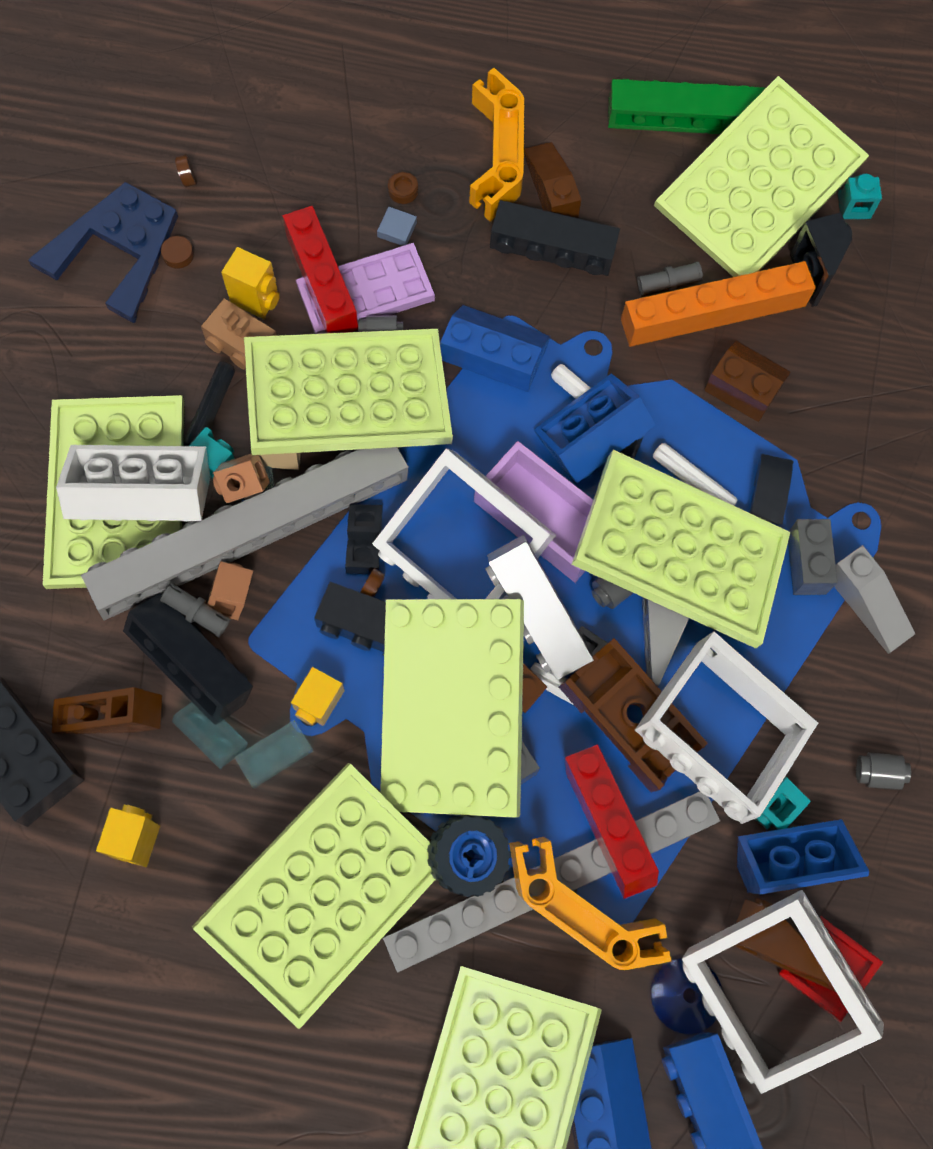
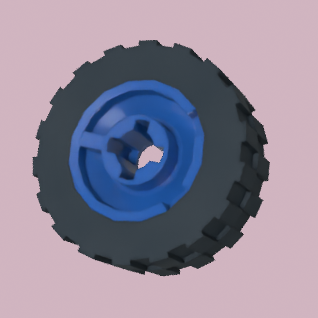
[427,815,511,897]

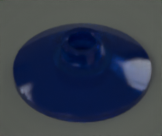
[650,958,723,1034]

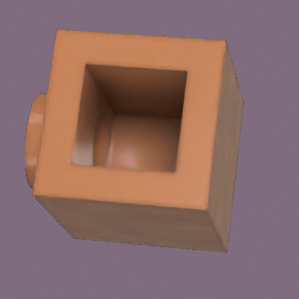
[213,454,270,503]
[207,561,253,620]

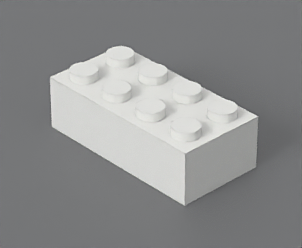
[56,445,210,521]

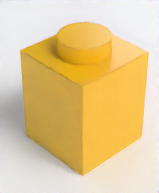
[291,667,345,726]

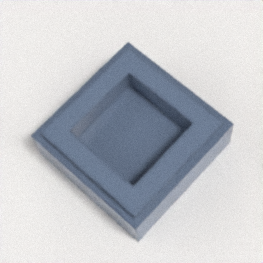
[377,207,417,246]

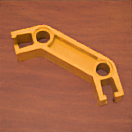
[469,68,524,222]
[509,837,671,970]

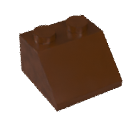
[704,341,791,422]

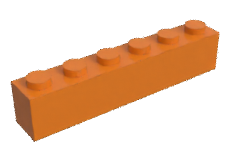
[621,261,816,347]

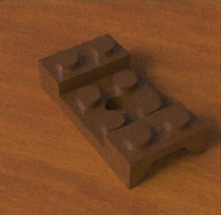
[558,638,708,792]

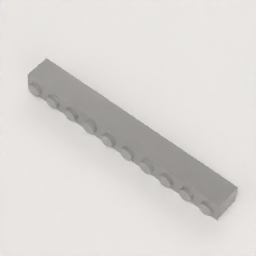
[81,447,409,621]

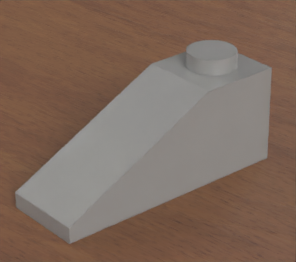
[834,545,915,654]
[642,597,689,687]

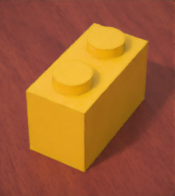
[221,247,279,319]
[96,804,160,867]

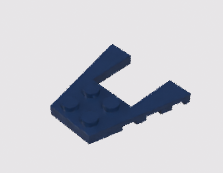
[28,182,178,323]

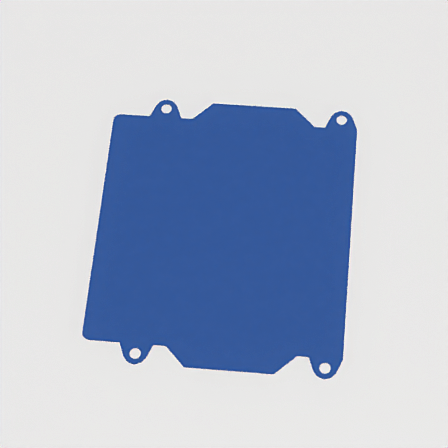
[248,316,881,925]

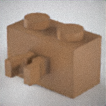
[201,298,277,370]

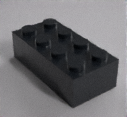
[0,677,84,827]

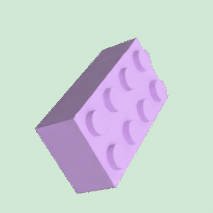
[474,441,593,583]

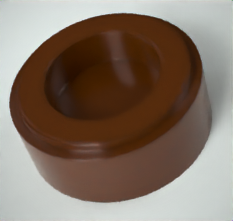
[175,154,197,188]
[388,172,418,204]
[161,236,194,269]
[360,568,385,598]

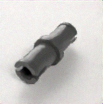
[637,261,703,296]
[160,582,231,637]

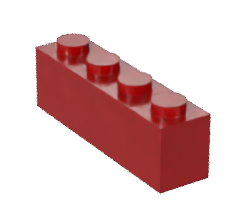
[282,206,358,333]
[565,744,659,899]

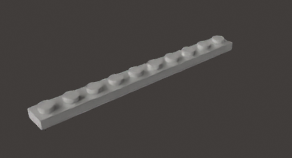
[383,791,720,973]

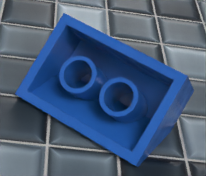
[440,305,550,392]
[534,373,656,483]
[737,819,869,894]
[662,1032,763,1149]
[572,1038,652,1149]

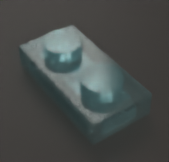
[172,702,248,769]
[234,720,313,789]

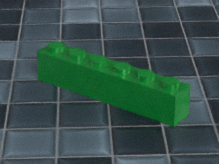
[608,79,766,134]

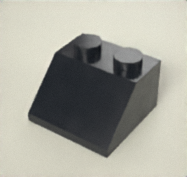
[790,212,852,307]

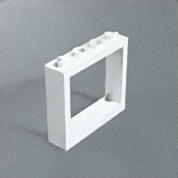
[372,448,556,599]
[635,632,818,824]
[682,890,884,1094]

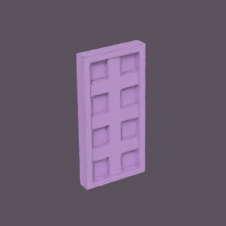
[296,243,435,334]

